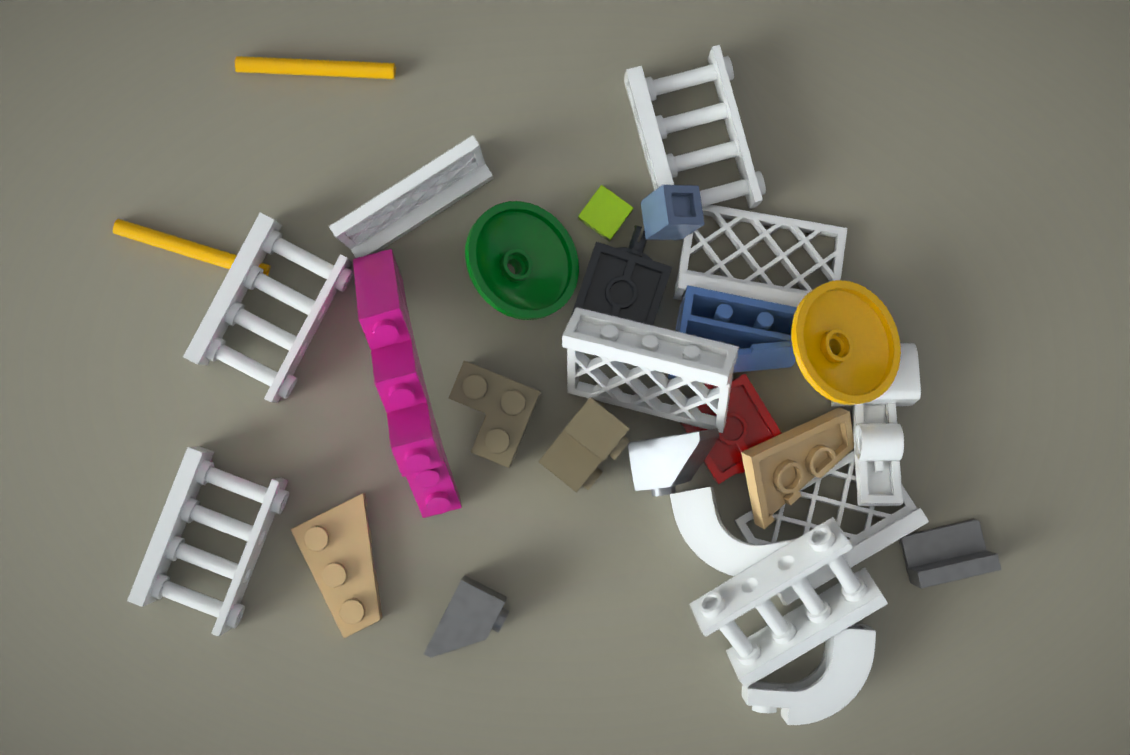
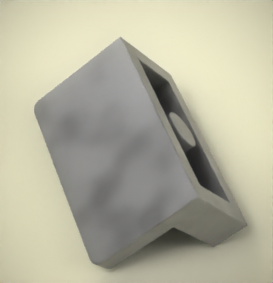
[900,519,1002,588]

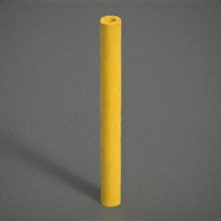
[235,56,396,79]
[113,219,271,276]

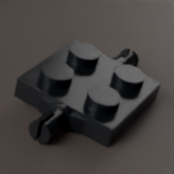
[570,225,672,357]

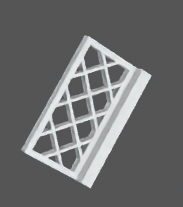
[329,135,494,258]
[673,205,847,307]
[562,307,739,433]
[734,451,929,605]

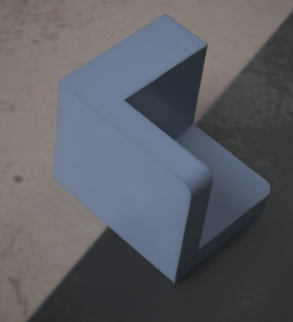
[641,185,705,240]

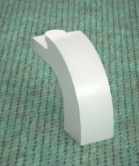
[670,487,797,576]
[742,624,876,725]

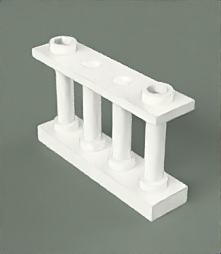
[624,45,766,209]
[183,212,354,403]
[127,446,289,637]
[689,517,888,688]

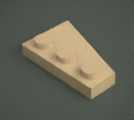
[741,407,854,530]
[291,493,382,638]

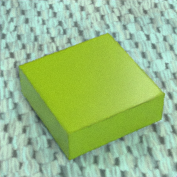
[578,185,633,242]

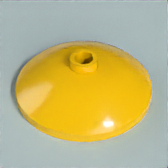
[791,280,901,405]

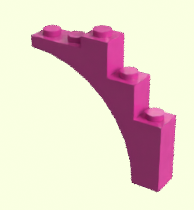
[353,249,462,518]

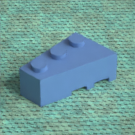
[668,285,797,379]

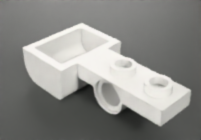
[830,343,921,506]

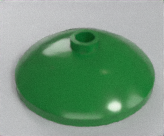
[465,201,579,320]

